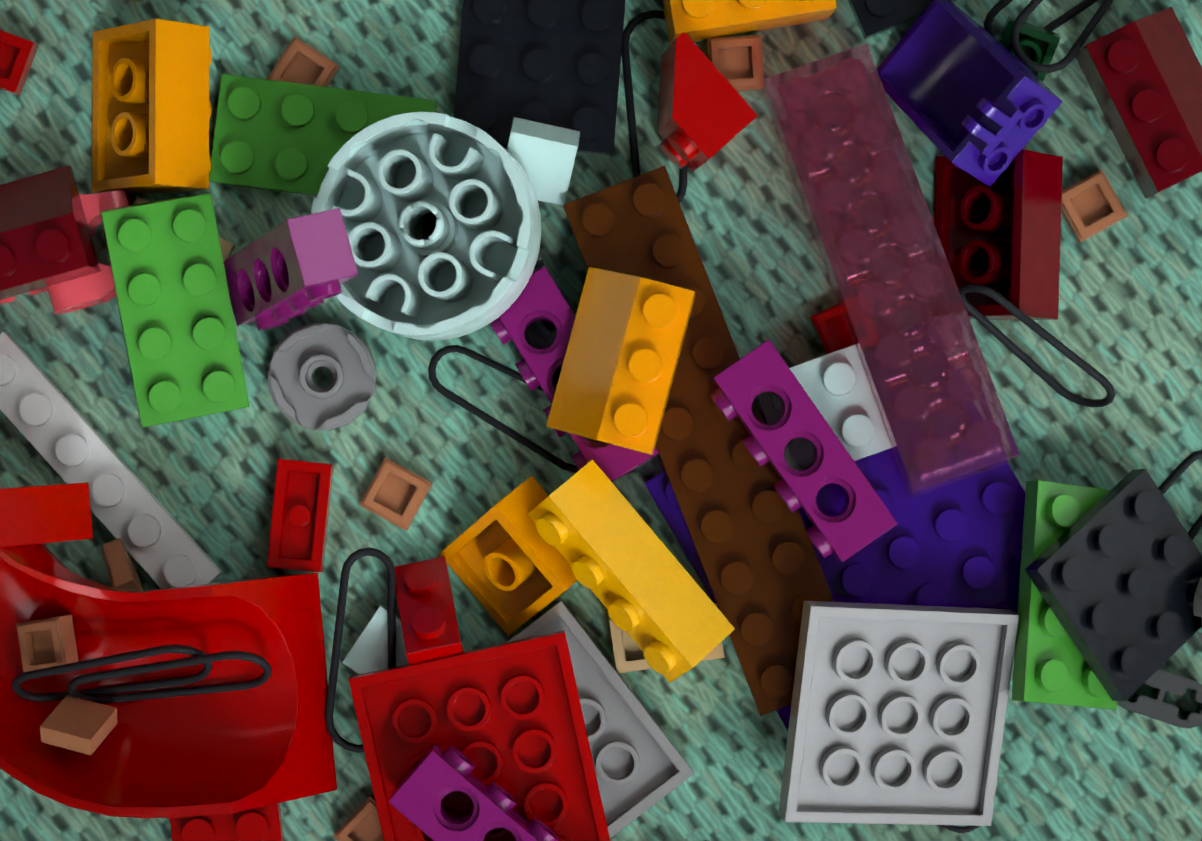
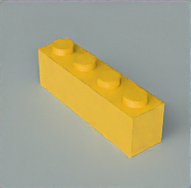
[528,459,735,683]

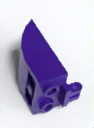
[870,0,1062,186]

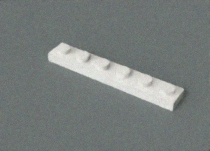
[0,332,222,589]

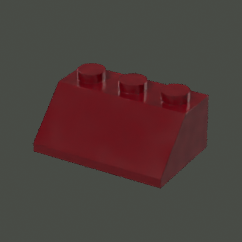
[1075,7,1202,199]
[931,150,1063,321]
[0,165,101,300]

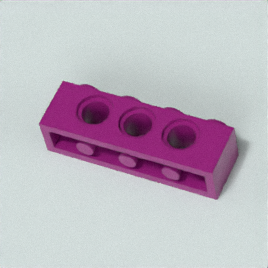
[223,208,358,331]
[490,266,659,483]
[710,340,898,562]
[388,743,559,841]

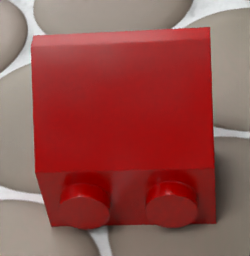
[657,32,758,172]

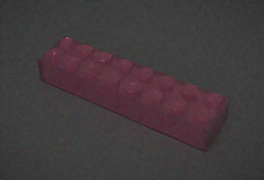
[763,43,1020,498]

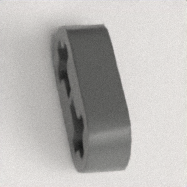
[1117,669,1202,729]

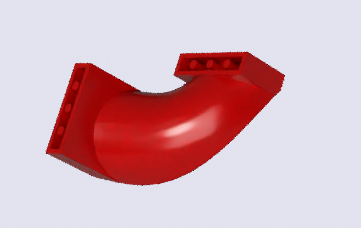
[0,482,337,819]

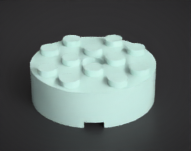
[311,112,541,341]

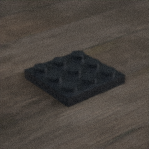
[454,0,626,155]
[1025,469,1202,701]

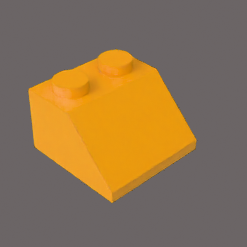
[439,475,577,636]

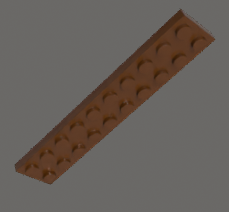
[563,166,834,716]

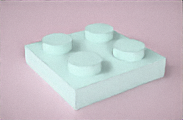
[756,344,892,470]

